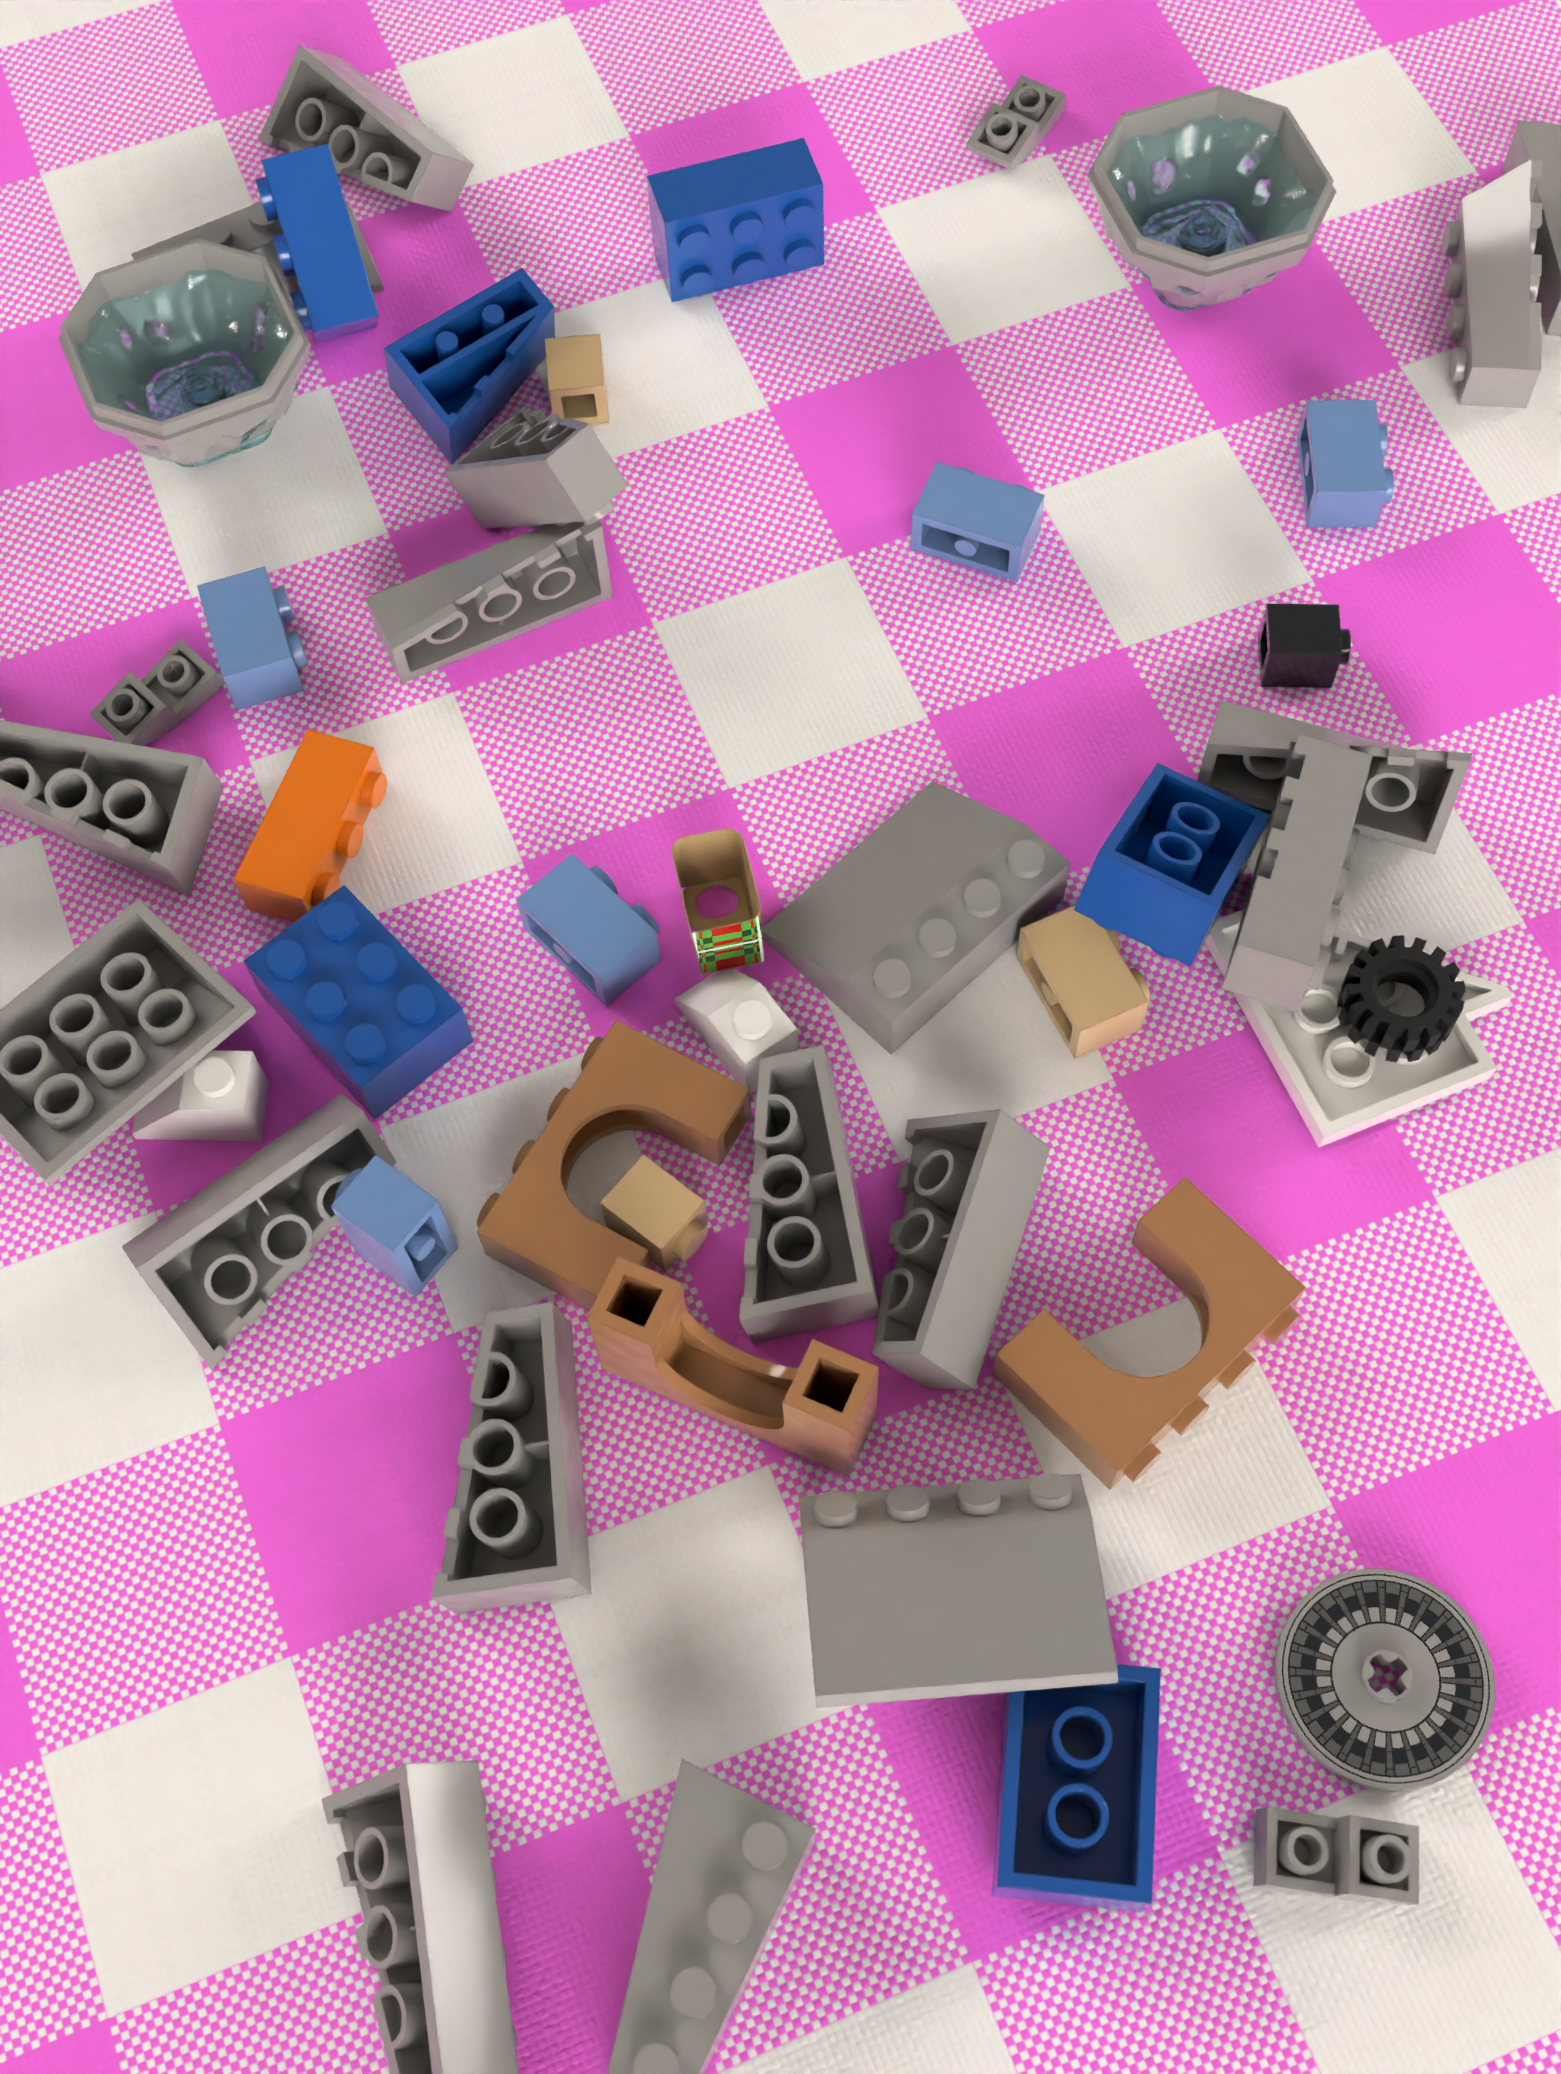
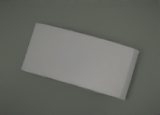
[966,75,1066,170]
[89,639,225,746]
[1254,1807,1419,1905]

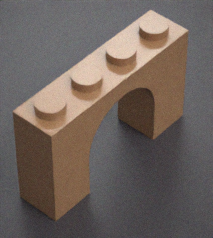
[476,1020,752,1311]
[992,1177,1306,1490]
[586,1256,879,1477]

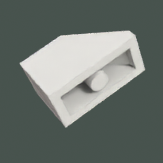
[675,969,799,1094]
[132,1050,270,1141]

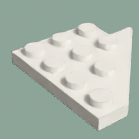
[1205,910,1512,1147]

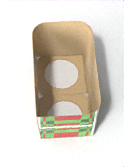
[671,829,764,975]

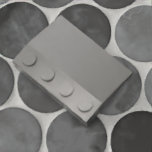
[762,781,1070,1054]
[0,899,257,1186]
[799,1473,1118,1708]

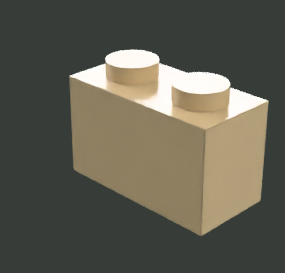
[1016,905,1150,1059]

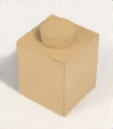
[545,334,609,424]
[600,1154,708,1272]

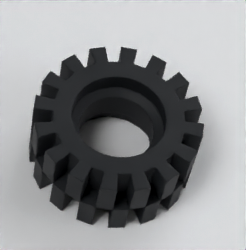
[1337,935,1466,1062]

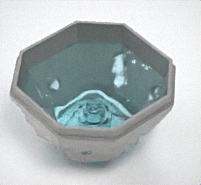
[1087,86,1337,311]
[59,238,310,467]

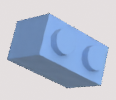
[1297,400,1394,528]
[911,462,1045,583]
[197,566,308,710]
[516,853,661,1007]
[331,1155,458,1298]

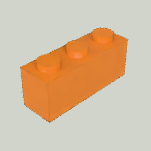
[233,729,387,923]

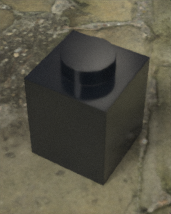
[1258,604,1351,688]

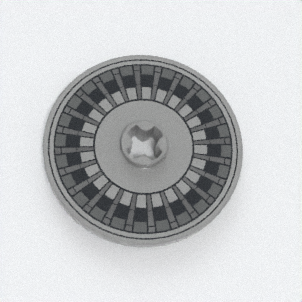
[1274,1569,1495,1792]

